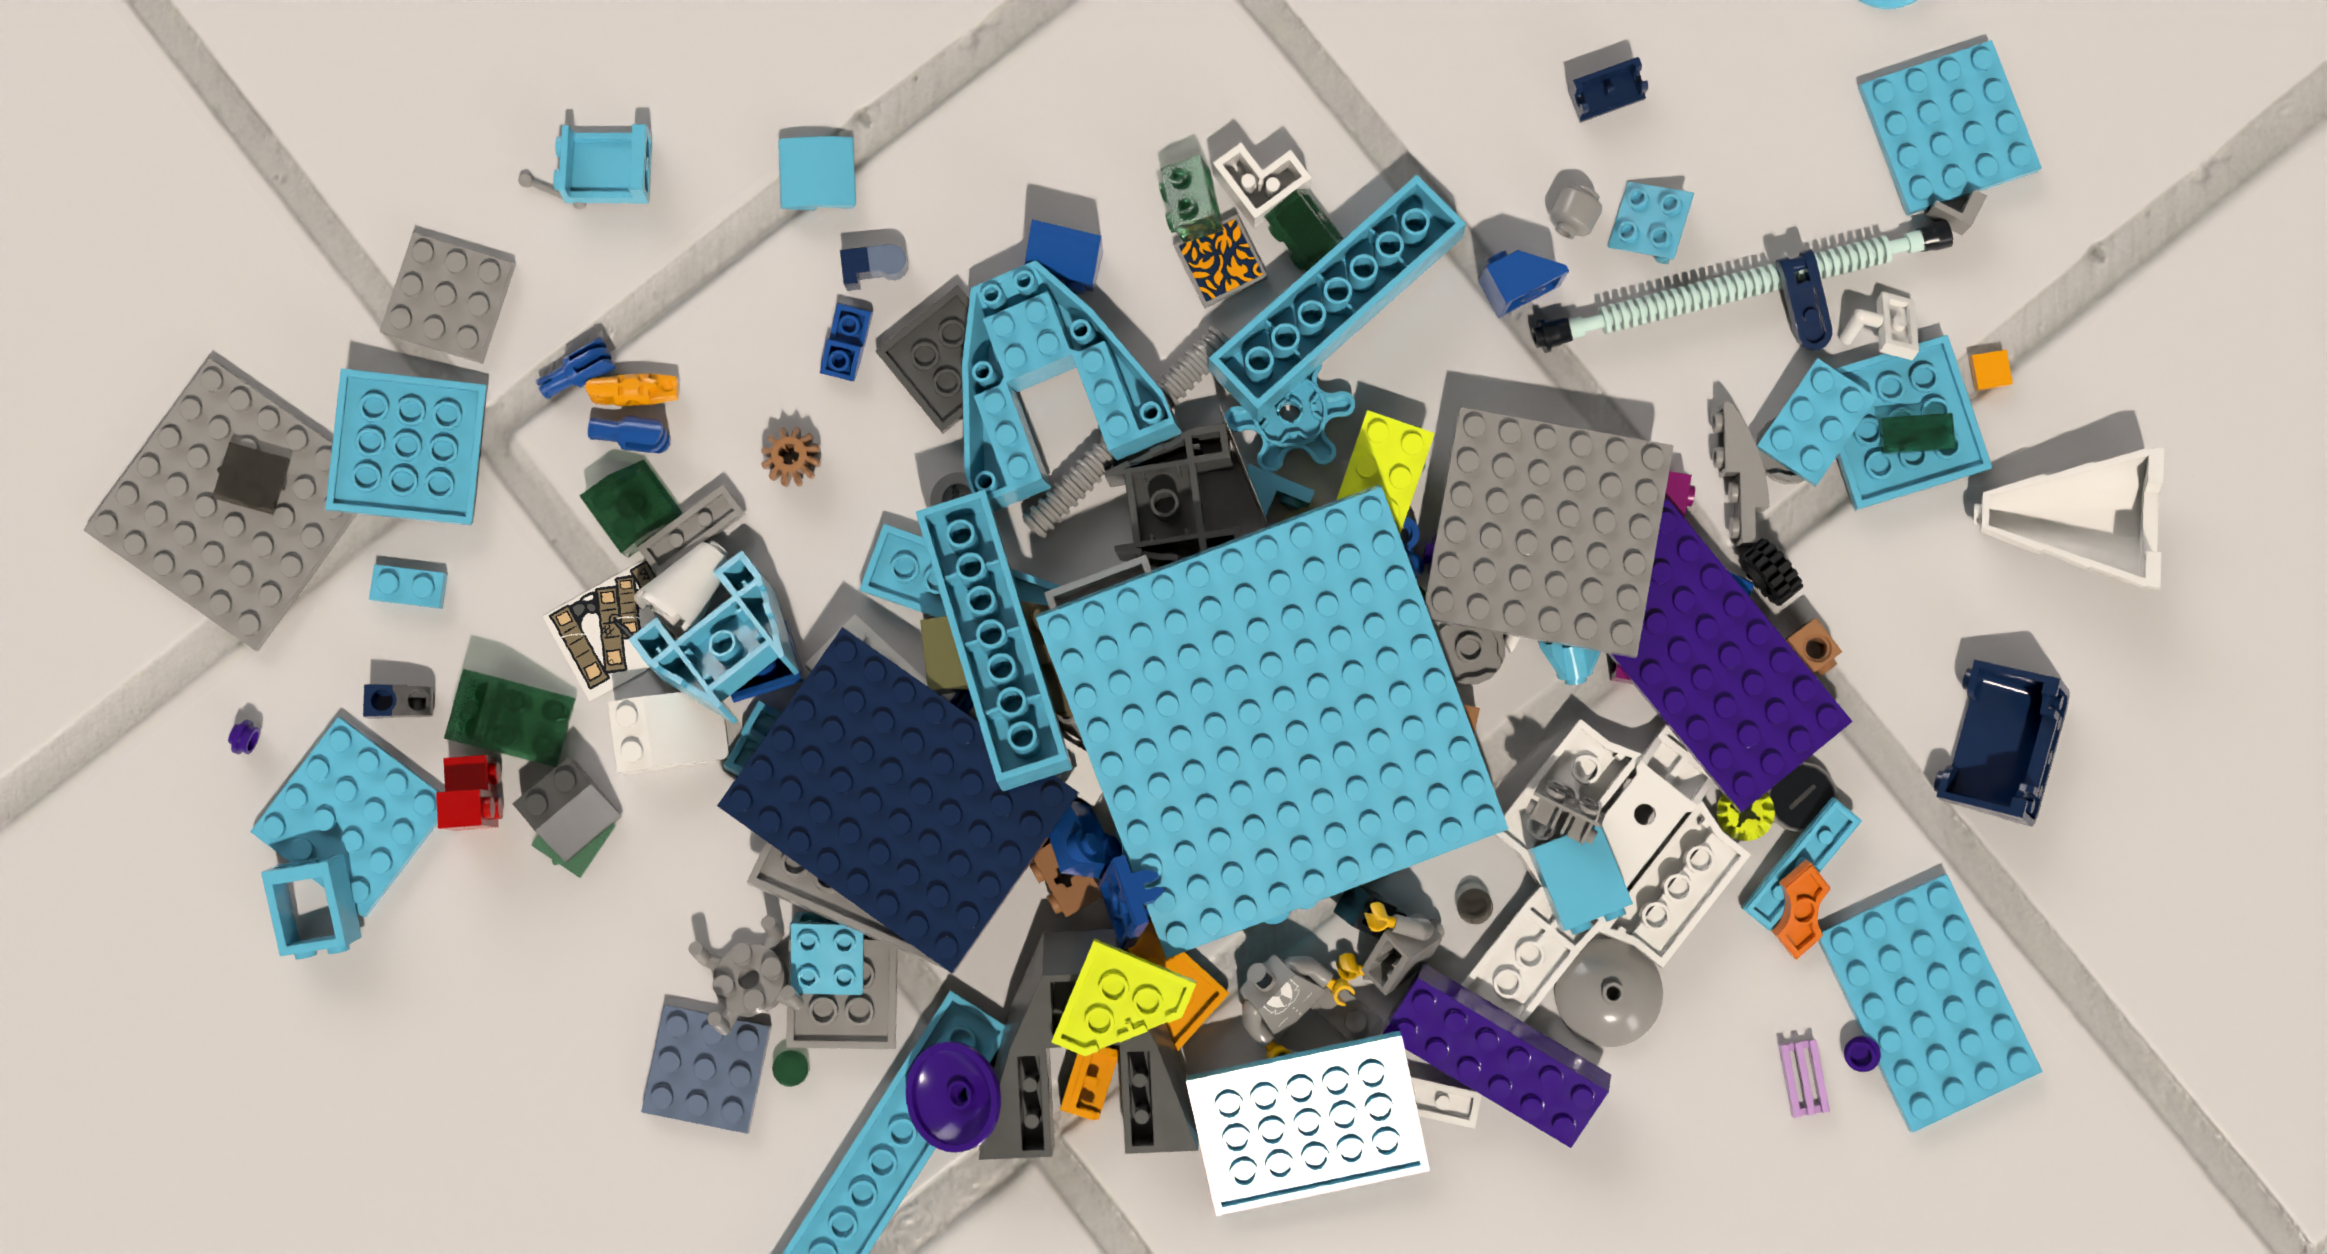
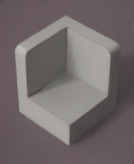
[1925,189,1987,235]

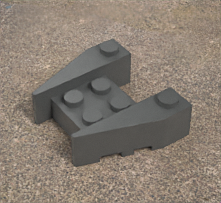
[1105,423,1243,567]

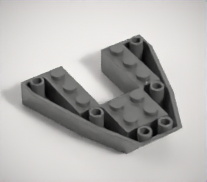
[979,928,1199,1160]

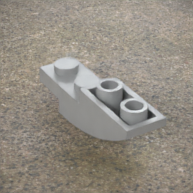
[1712,402,1770,547]

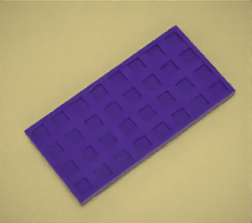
[1608,499,1853,813]

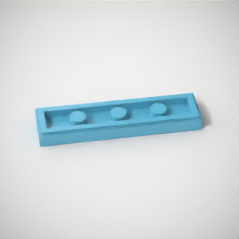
[1741,797,1862,932]

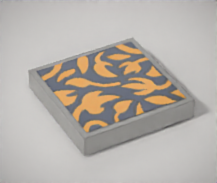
[1174,215,1268,309]

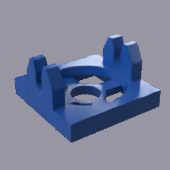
[1098,855,1164,950]

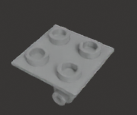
[1525,780,1606,845]

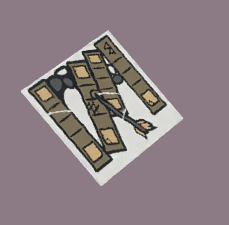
[542,559,678,702]

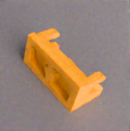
[1060,1046,1120,1120]

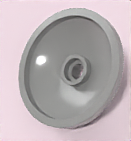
[1554,938,1663,1047]

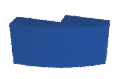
[820,303,873,382]

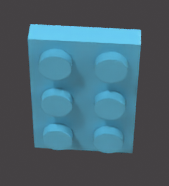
[1757,358,1878,487]

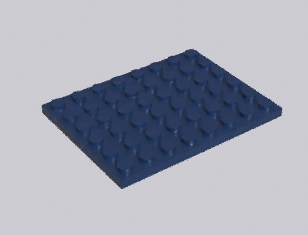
[717,627,1080,974]

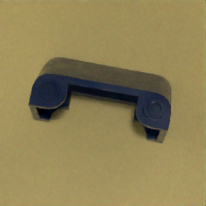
[1934,659,2070,827]

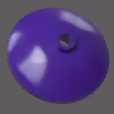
[906,1041,1001,1153]

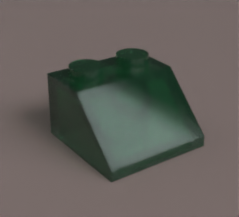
[579,460,683,558]

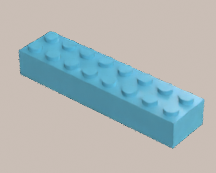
[1209,175,1466,421]
[916,489,1073,791]

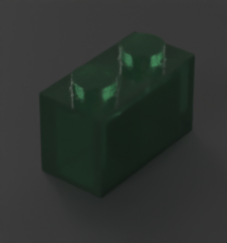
[1264,189,1344,272]

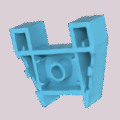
[628,550,799,724]

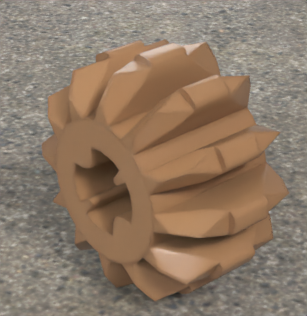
[761,427,821,487]

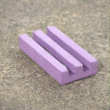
[1778,1039,1830,1118]

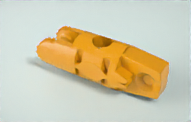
[584,373,679,406]

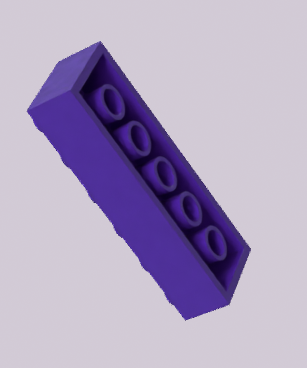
[1382,962,1611,1148]

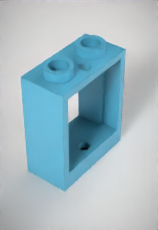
[261,854,362,959]

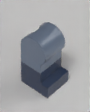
[840,244,909,291]

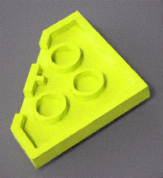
[1051,938,1197,1056]

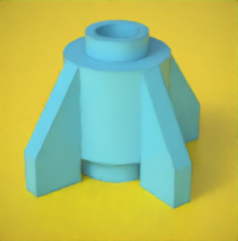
[1539,641,1601,685]

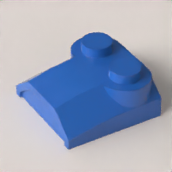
[1049,801,1122,879]

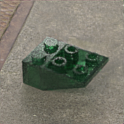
[444,669,576,767]

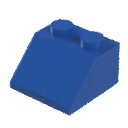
[1024,219,1103,294]
[1479,250,1569,318]

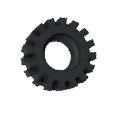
[1738,538,1803,606]

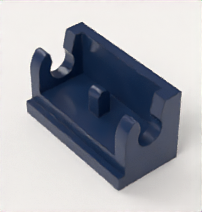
[1568,57,1648,123]

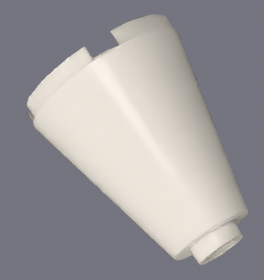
[634,541,728,638]

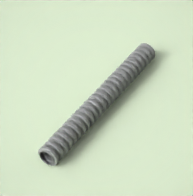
[1022,326,1229,539]

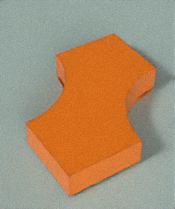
[1771,859,1830,960]

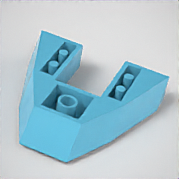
[962,260,1182,512]

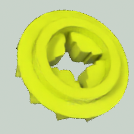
[1716,792,1775,841]

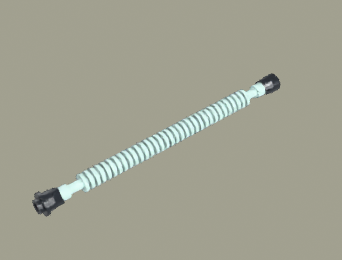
[1532,220,1953,353]

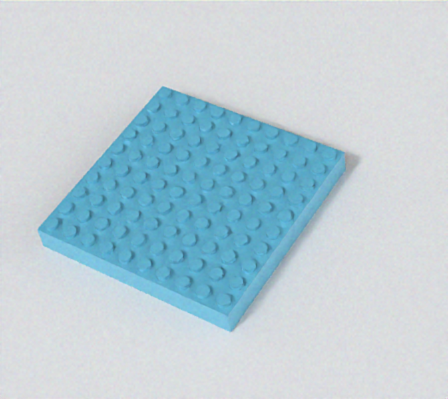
[1036,485,1509,959]

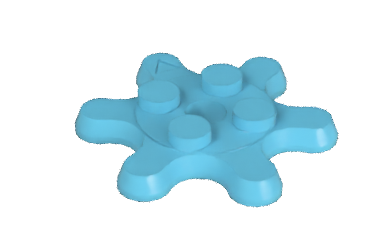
[1224,364,1355,472]

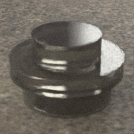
[1457,888,1493,924]

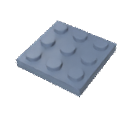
[641,1005,772,1134]

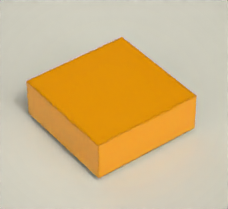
[1969,350,2013,391]

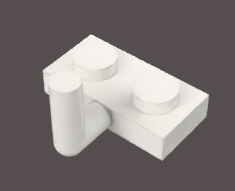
[1839,292,1919,360]

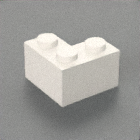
[1212,143,1312,229]

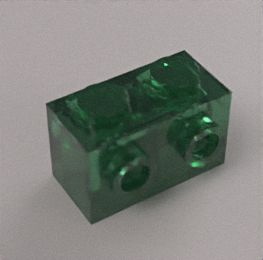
[1159,154,1224,243]

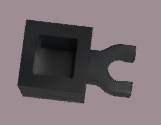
[1333,885,1407,939]

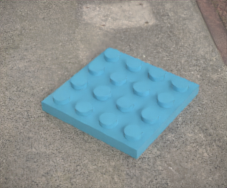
[1858,40,2042,216]
[1835,334,1993,511]
[325,368,487,526]
[250,717,440,917]

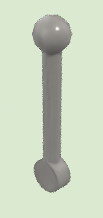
[518,173,587,210]

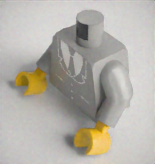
[1336,902,1445,996]
[1240,954,1355,1059]

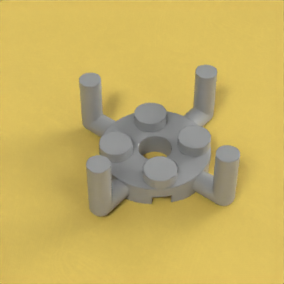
[688,916,804,1036]

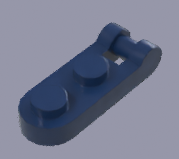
[1775,249,1833,350]

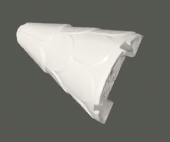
[1973,448,2164,589]

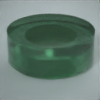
[772,1050,810,1087]

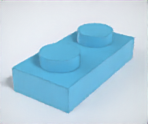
[369,564,448,609]

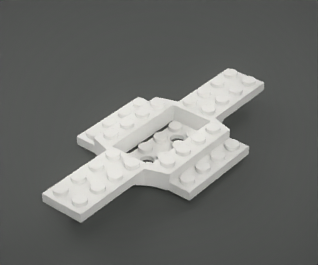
[1461,719,1751,1022]

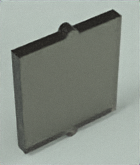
[212,442,291,515]

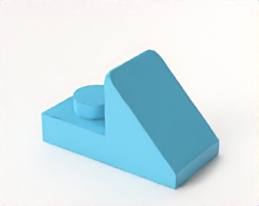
[1246,464,1315,518]

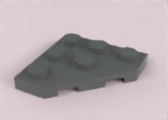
[876,285,969,434]

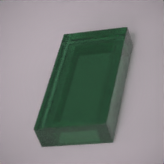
[1879,413,1956,455]

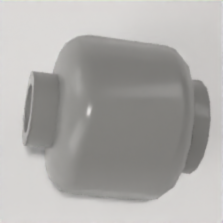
[1550,184,1602,239]

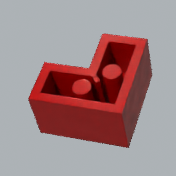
[436,755,503,831]

